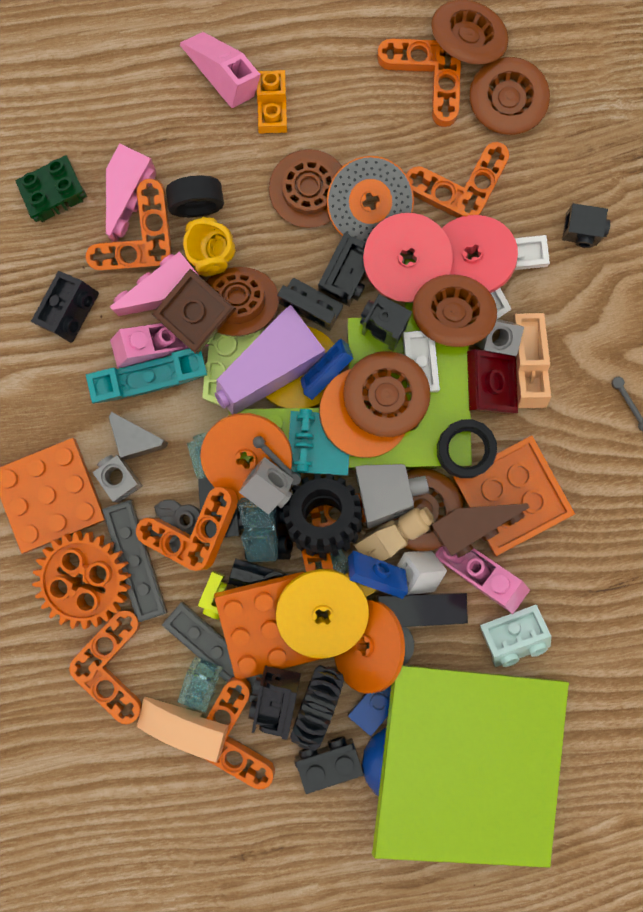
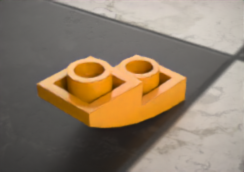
[257,70,287,134]

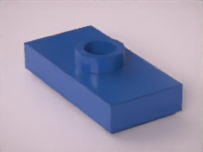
[300,339,354,400]
[348,550,408,599]
[348,685,391,736]

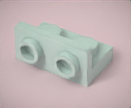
[480,605,552,667]

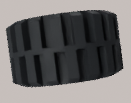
[283,474,362,558]

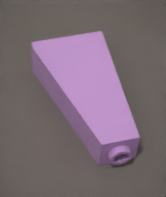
[215,305,325,415]

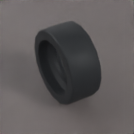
[166,175,224,218]
[437,419,497,478]

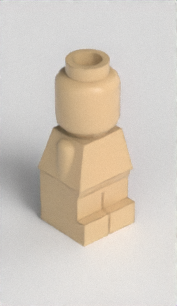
[354,507,435,561]

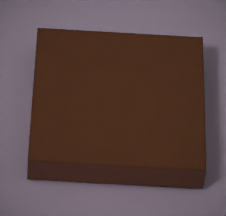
[152,269,236,354]

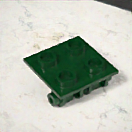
[15,155,88,223]

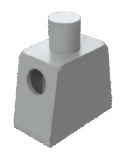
[355,464,429,528]

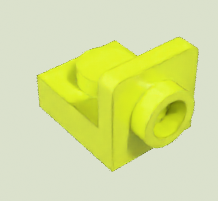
[198,571,227,620]

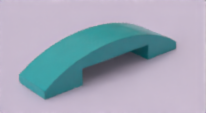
[86,348,208,404]

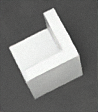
[397,551,447,595]

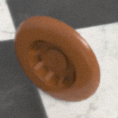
[431,0,509,64]
[469,57,550,135]
[269,149,342,228]
[206,267,279,336]
[412,274,497,347]
[343,351,430,437]
[382,468,463,552]

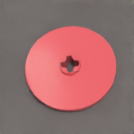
[363,213,453,303]
[442,215,518,293]

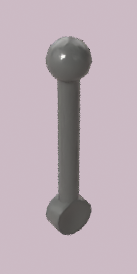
[611,377,643,431]
[253,436,301,485]

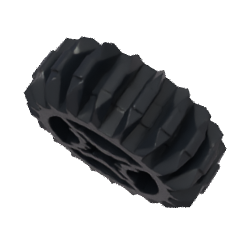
[290,665,344,751]

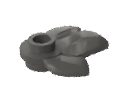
[150,500,200,552]

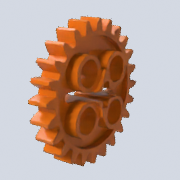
[32,531,131,630]

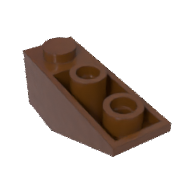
[430,503,529,558]

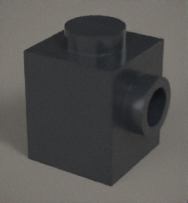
[562,203,610,248]

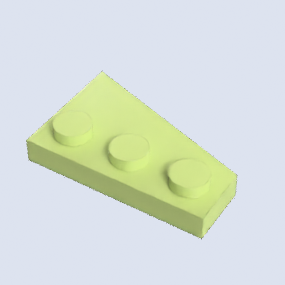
[202,328,265,409]

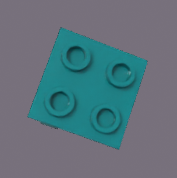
[289,409,349,476]

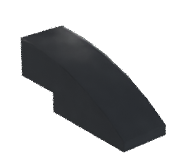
[378,593,468,627]

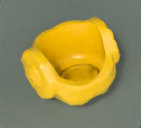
[183,217,236,277]

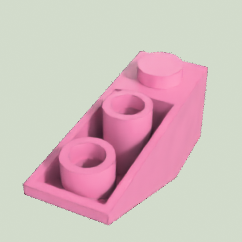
[180,32,261,108]
[106,143,156,242]
[110,251,198,316]
[110,323,209,368]
[435,547,530,614]

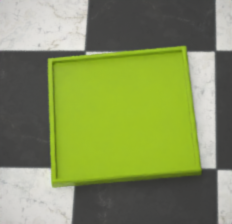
[372,665,569,868]

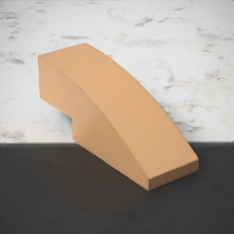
[514,313,551,408]
[137,697,229,762]

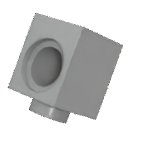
[474,319,524,356]
[92,455,142,503]
[239,457,294,515]

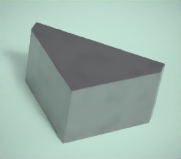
[109,412,168,460]

